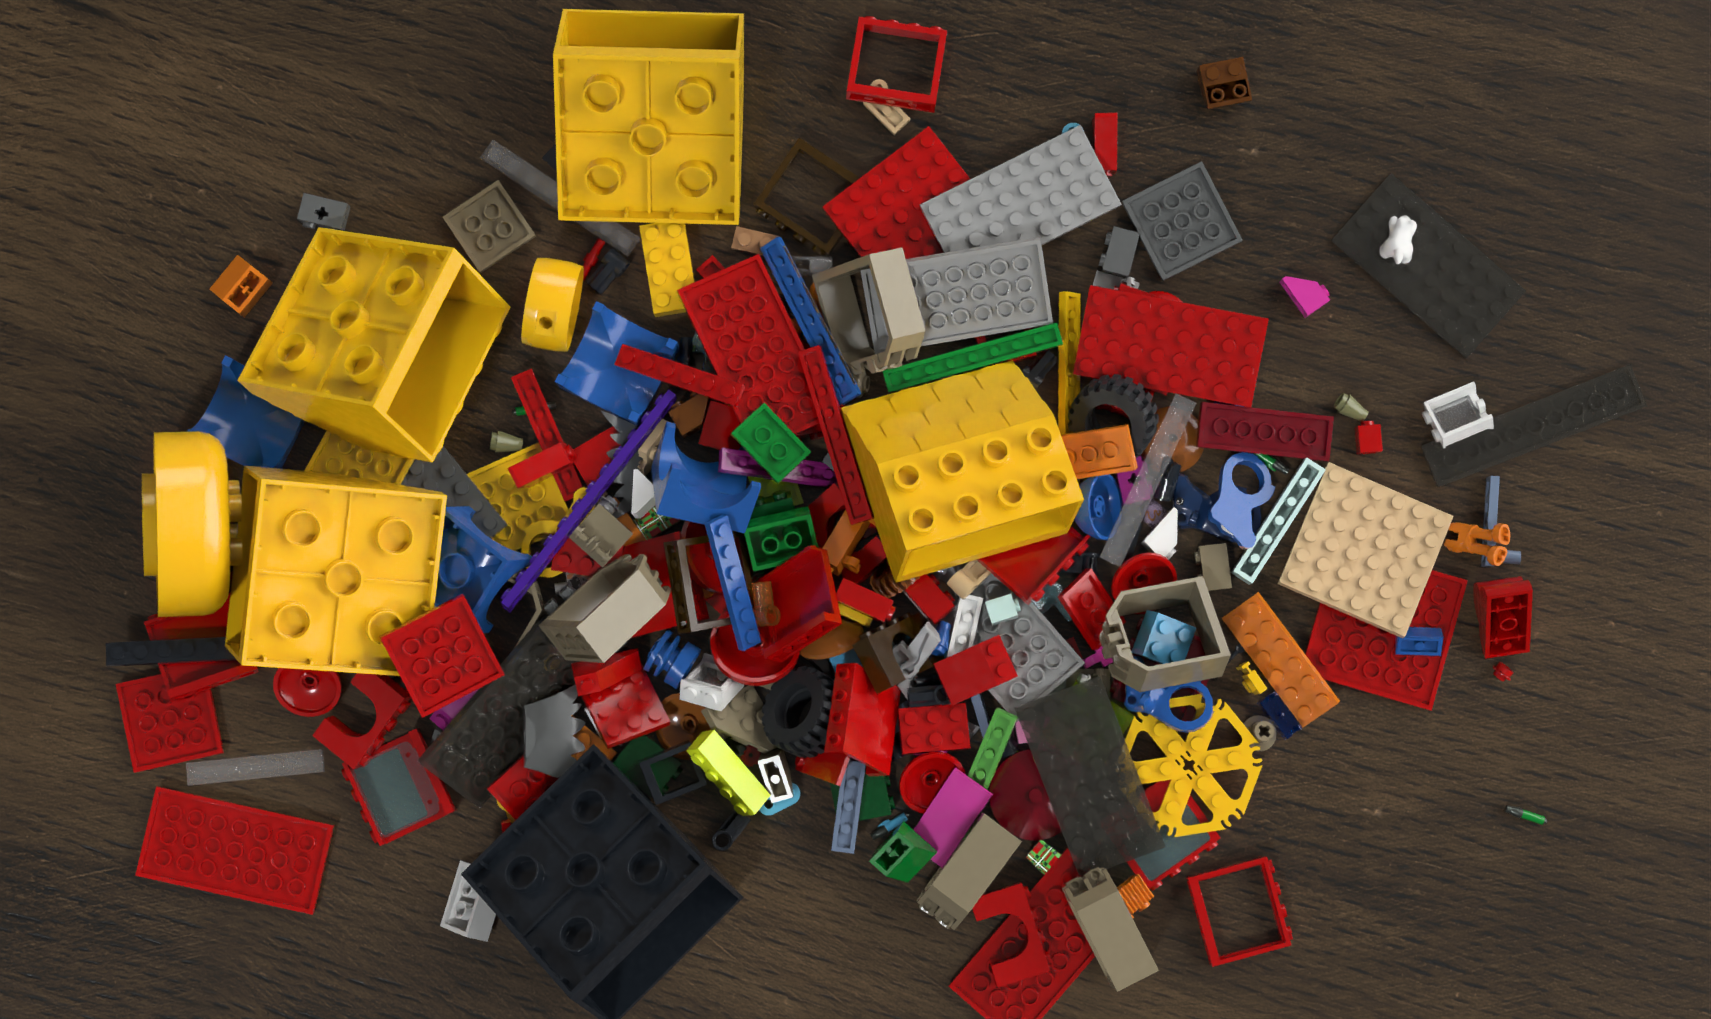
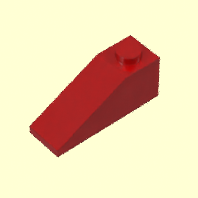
[571,648,642,696]

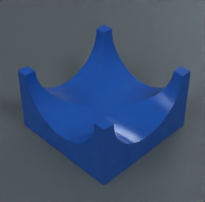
[555,301,680,427]
[187,355,305,469]
[651,422,761,533]
[434,506,532,633]

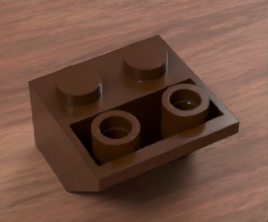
[1197,57,1252,109]
[668,393,711,440]

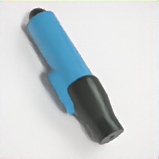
[870,812,910,840]

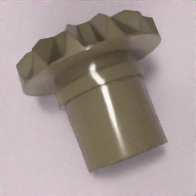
[1240,715,1277,752]

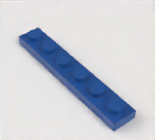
[704,514,761,651]

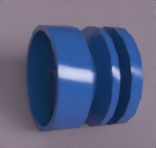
[644,629,701,689]

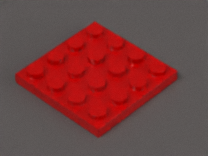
[379,593,505,718]
[116,674,224,773]

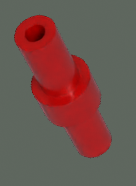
[583,238,605,281]

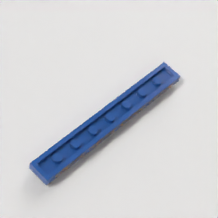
[760,237,862,405]

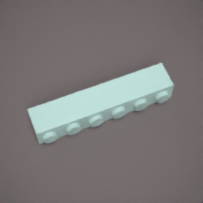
[1230,458,1325,585]

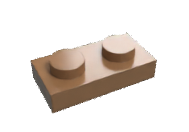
[731,226,780,257]

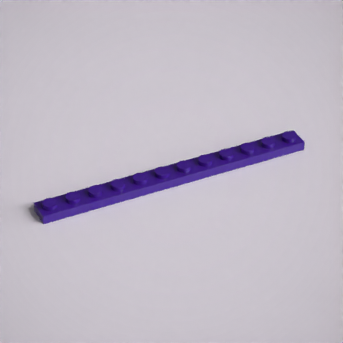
[501,389,677,612]

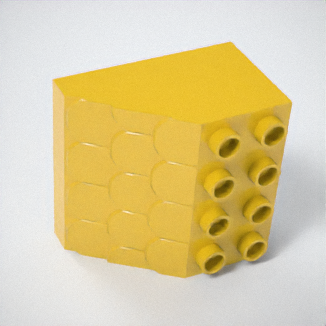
[553,9,744,225]
[237,227,510,463]
[841,360,1084,583]
[225,466,447,676]

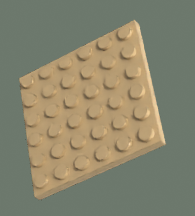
[1278,462,1453,638]

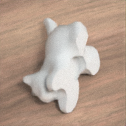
[1379,215,1417,264]

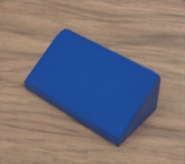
[1395,627,1443,656]

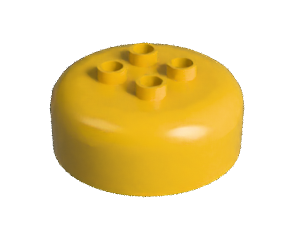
[142,431,242,617]

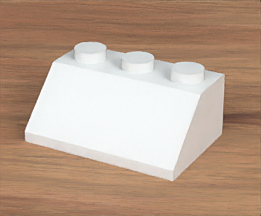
[440,861,496,942]

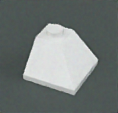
[1140,507,1177,560]

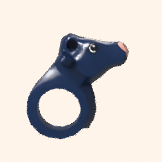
[1173,473,1262,543]

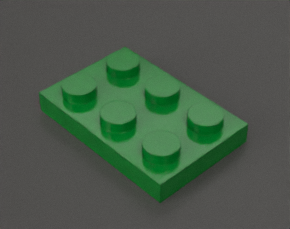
[731,402,811,484]

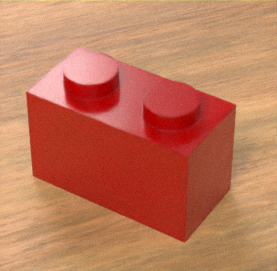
[904,573,955,626]

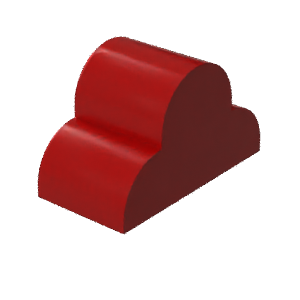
[1473,576,1533,659]

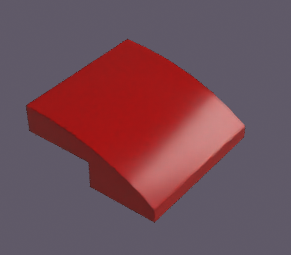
[698,400,741,450]

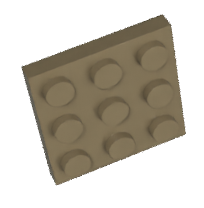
[443,180,536,274]

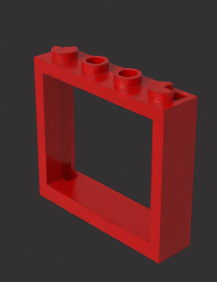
[846,16,947,113]
[1186,856,1293,967]

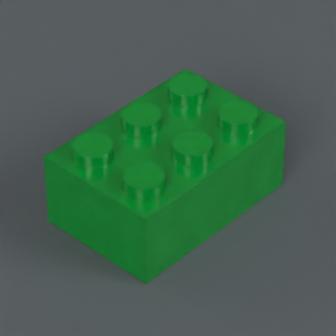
[744,506,818,572]

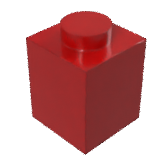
[1355,421,1383,455]

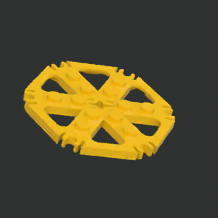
[1115,694,1262,837]

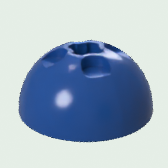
[1074,474,1122,540]

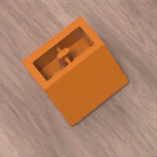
[210,255,273,317]

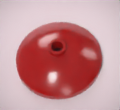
[1111,553,1177,614]
[273,668,342,717]
[899,752,966,814]

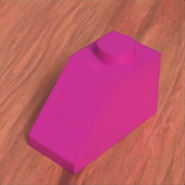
[1280,276,1330,318]

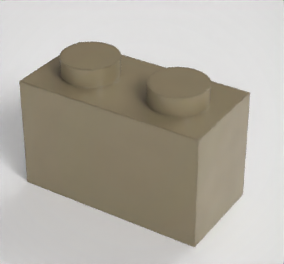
[1194,543,1232,592]

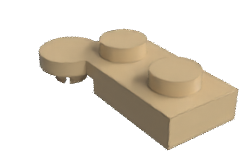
[863,79,910,136]
[638,419,668,476]

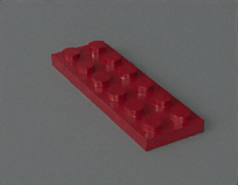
[1196,402,1334,462]

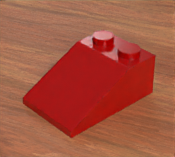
[933,635,1018,705]
[795,752,850,786]

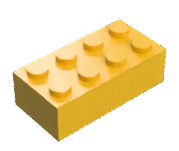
[639,223,695,317]

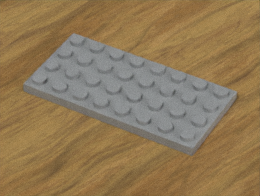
[920,125,1122,253]
[860,236,1053,354]
[902,562,1085,722]

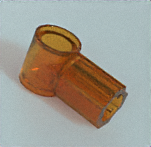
[752,581,781,627]

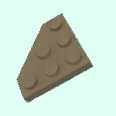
[701,685,777,754]

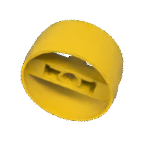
[521,258,584,352]

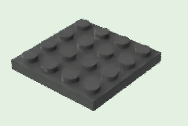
[1121,161,1243,282]

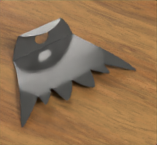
[601,411,654,519]
[524,684,586,778]

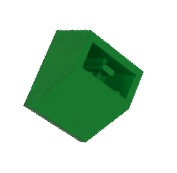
[869,821,937,883]

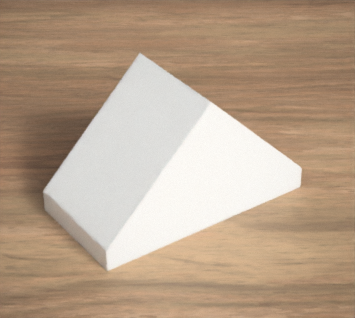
[631,469,655,519]

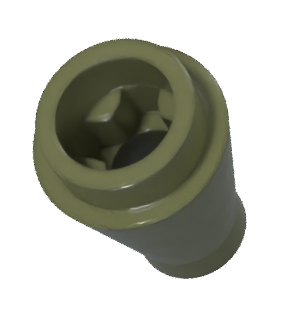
[1334,393,1369,422]
[490,430,523,453]

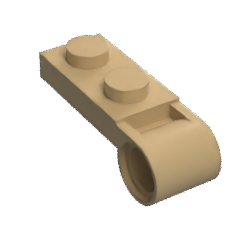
[947,560,991,600]

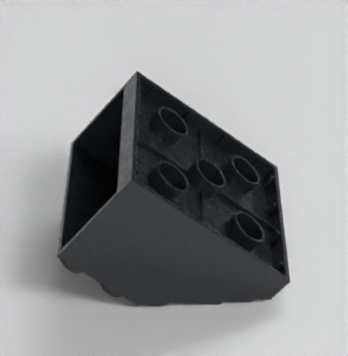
[461,744,744,1019]

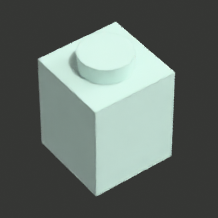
[985,594,1021,626]

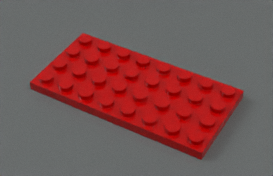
[677,254,820,435]
[1073,285,1269,408]
[135,786,334,915]
[948,848,1095,1019]

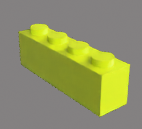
[686,730,771,816]

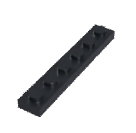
[106,637,236,667]

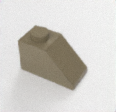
[758,748,794,803]

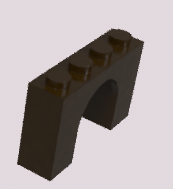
[852,612,945,694]

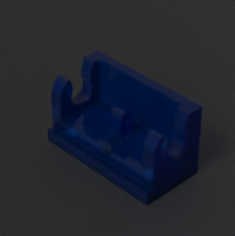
[1257,690,1303,739]

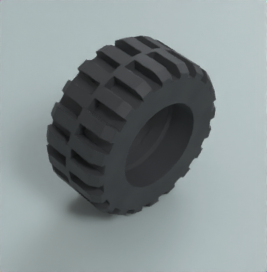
[1068,374,1159,458]
[761,666,835,758]

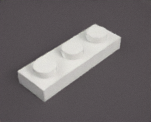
[946,595,983,658]

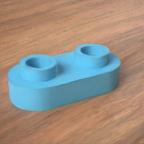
[759,783,800,815]

